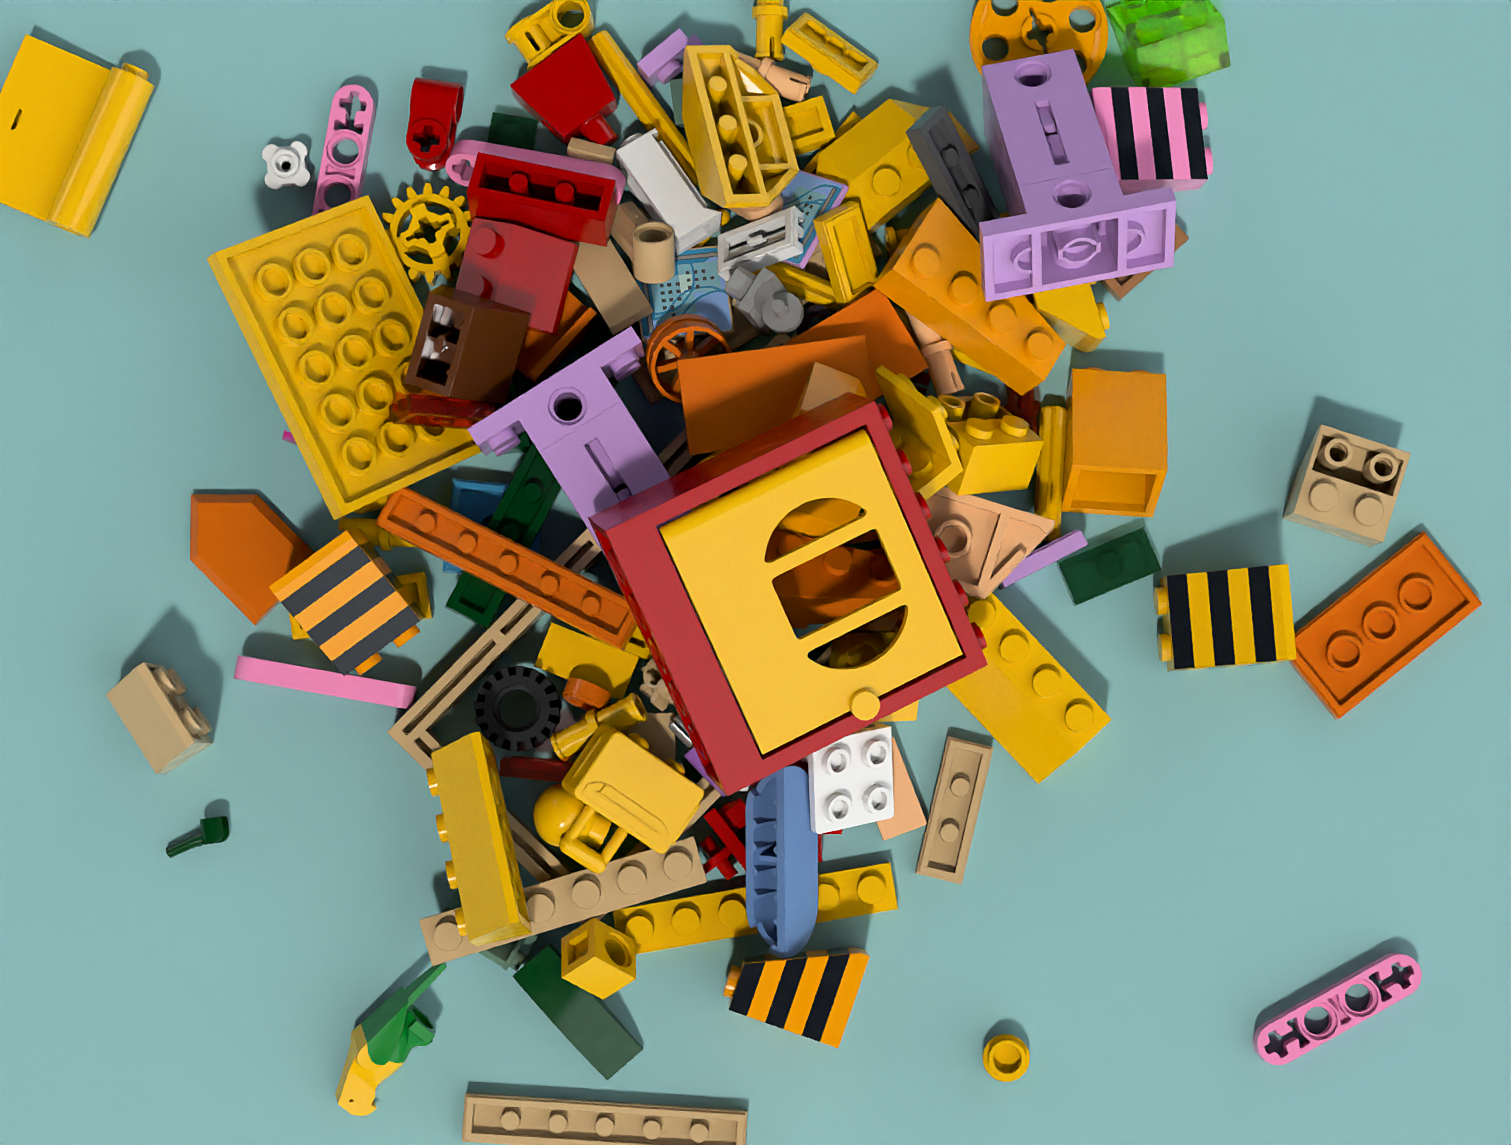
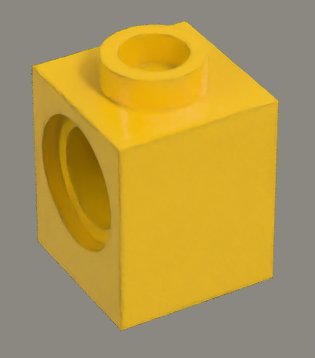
[561,918,636,1000]

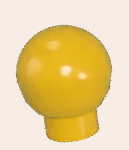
[533,783,612,850]

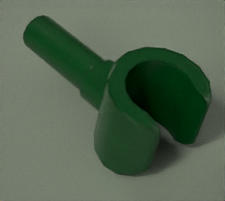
[166,816,229,858]

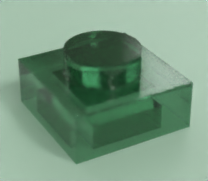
[487,112,539,151]

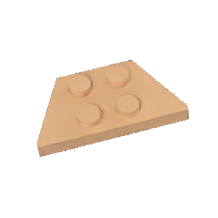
[926,487,1055,600]

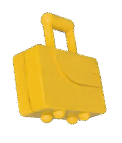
[559,723,704,874]

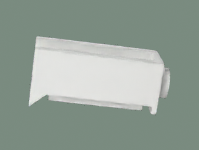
[616,128,722,256]

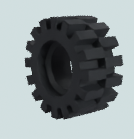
[474,665,562,752]

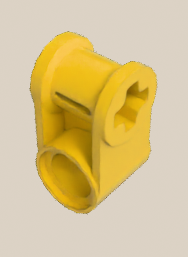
[505,0,595,71]

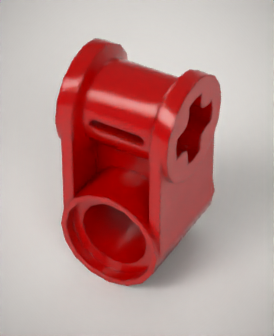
[406,77,464,172]

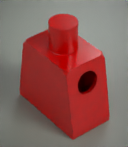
[510,33,618,147]

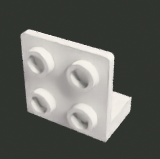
[801,722,894,834]

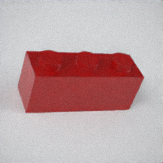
[466,152,618,247]

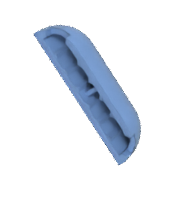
[745,766,818,959]

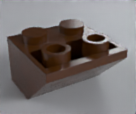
[404,284,532,404]

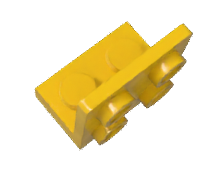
[874,365,963,501]

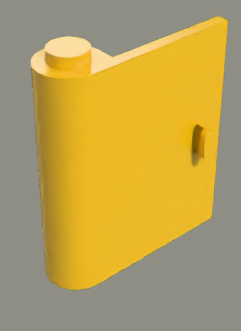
[0,34,155,239]

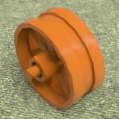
[645,313,732,404]

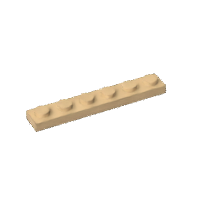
[419,836,707,966]

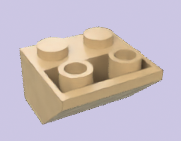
[1282,424,1411,547]
[106,662,213,774]

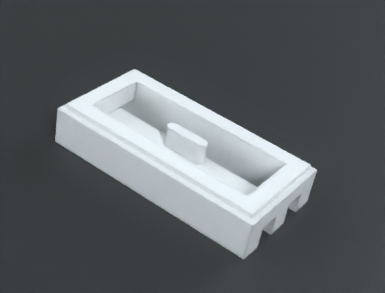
[717,206,804,281]

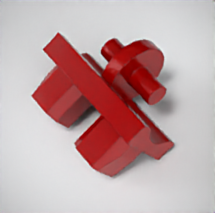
[699,798,746,881]

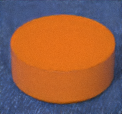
[562,677,612,711]

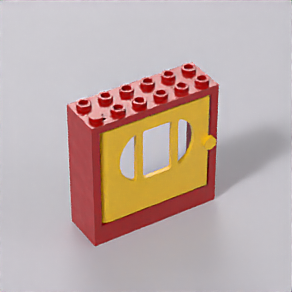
[588,392,988,796]

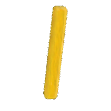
[587,30,699,187]

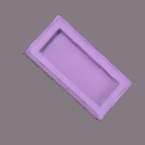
[998,529,1088,590]

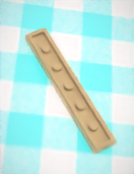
[462,1092,747,1145]

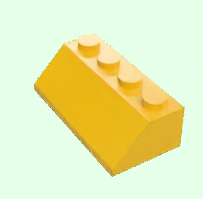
[946,593,1112,784]
[426,731,532,947]

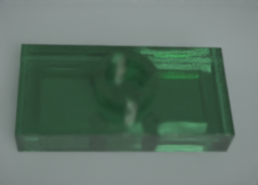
[1056,527,1161,606]

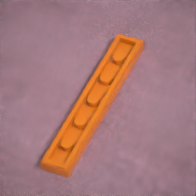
[375,487,637,652]

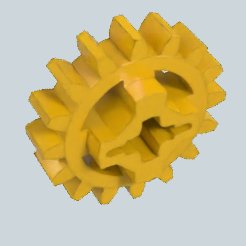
[381,183,473,286]

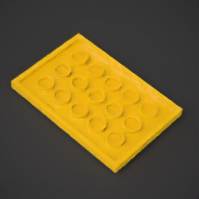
[207,195,482,520]

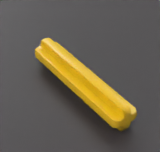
[1034,405,1067,543]

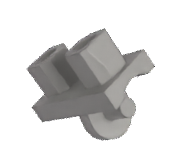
[724,266,804,337]

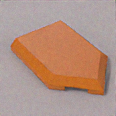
[190,494,315,625]

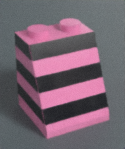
[1089,87,1213,195]

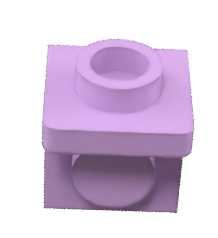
[637,28,704,88]

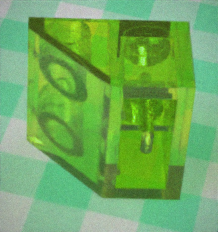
[1106,0,1231,87]

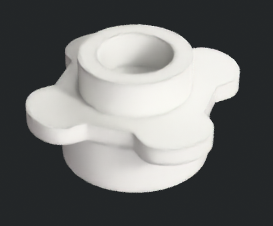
[262,141,311,190]

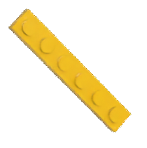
[613,862,898,954]

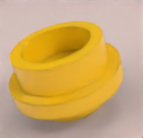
[982,1034,1030,1082]

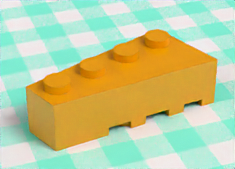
[873,197,1066,396]

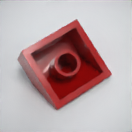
[455,217,579,335]

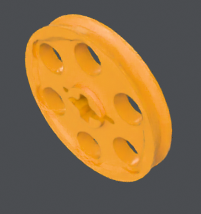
[969,0,1108,85]

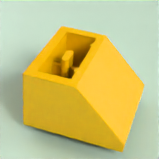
[1024,281,1110,353]
[936,392,1045,496]

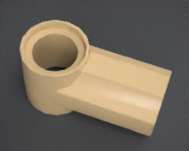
[610,201,675,284]

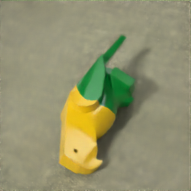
[335,962,447,1116]

